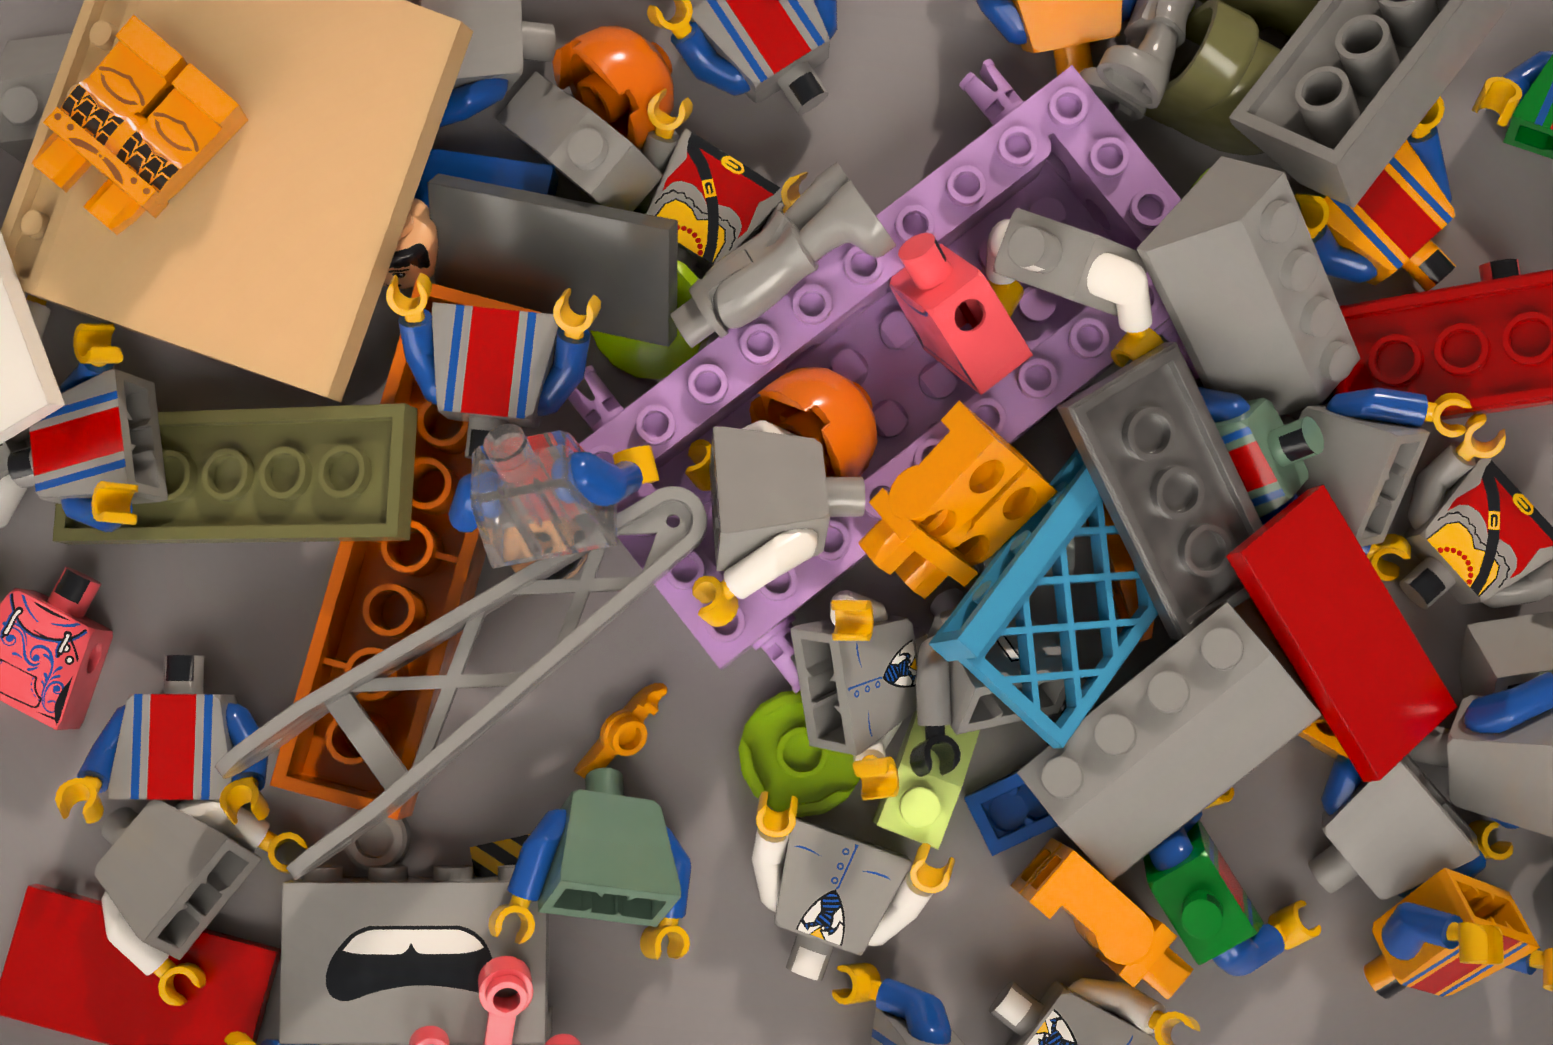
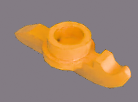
[574,683,667,779]

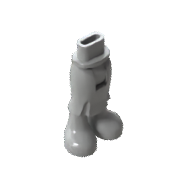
[1080,0,1197,121]
[670,162,896,348]

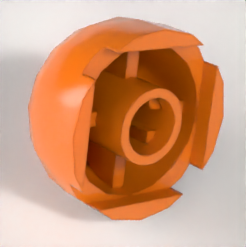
[552,26,674,150]
[749,367,878,477]

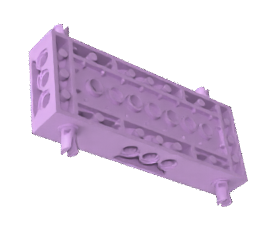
[558,59,1199,694]

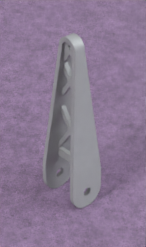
[215,486,707,880]

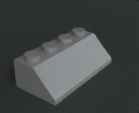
[1229,0,1512,208]
[1136,156,1361,416]
[1017,602,1322,882]

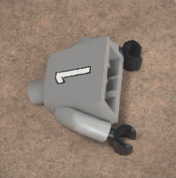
[910,588,1089,777]

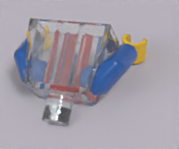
[448,423,660,569]

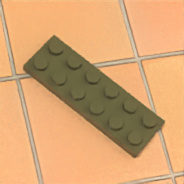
[52,403,418,545]

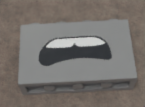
[279,865,553,1044]

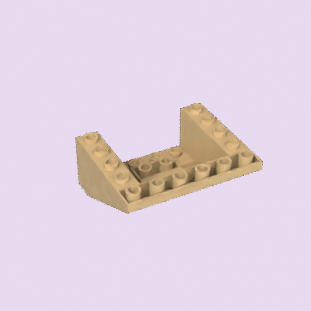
[1,0,473,403]

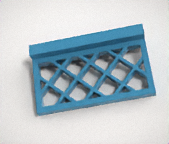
[929,449,1158,748]

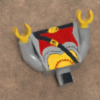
[637,88,808,272]
[1399,413,1553,610]

